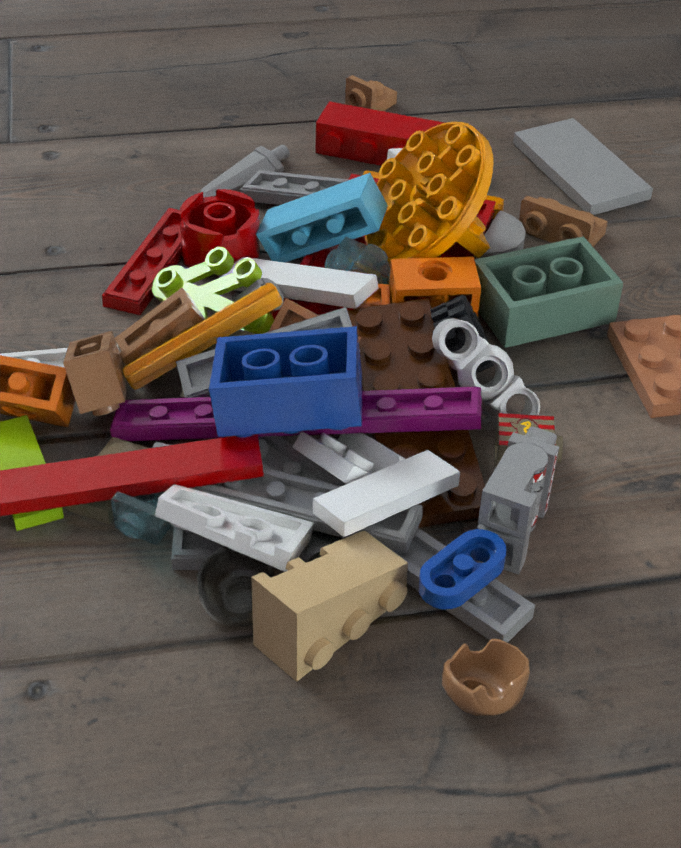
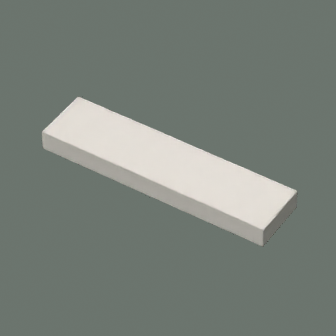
[219,257,379,309]

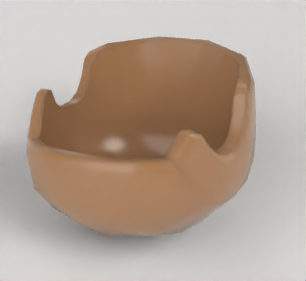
[442,639,530,716]

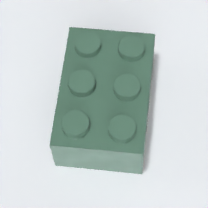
[475,236,623,348]

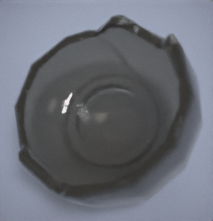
[196,546,275,627]

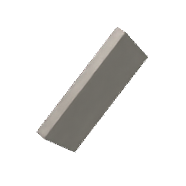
[513,118,653,215]

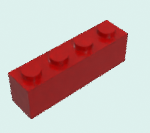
[315,101,444,166]

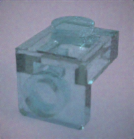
[325,236,390,285]
[111,492,172,545]

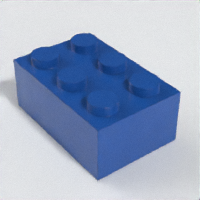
[209,326,362,438]

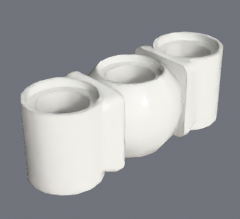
[432,318,540,418]

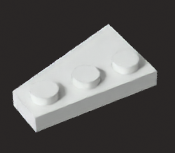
[155,484,314,572]

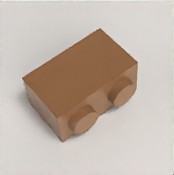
[63,331,128,416]

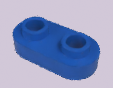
[419,529,507,609]

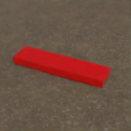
[102,208,183,315]

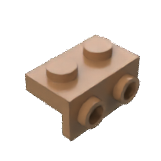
[115,288,205,365]

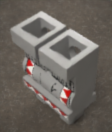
[477,427,559,575]

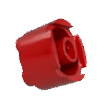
[180,189,260,276]

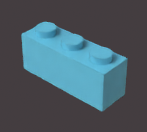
[256,173,388,262]

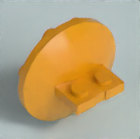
[365,122,494,267]

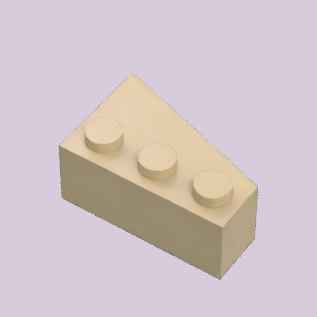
[251,530,408,682]

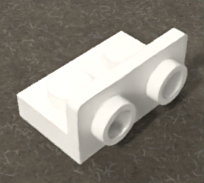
[292,431,405,484]

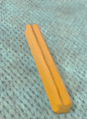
[122,283,283,390]

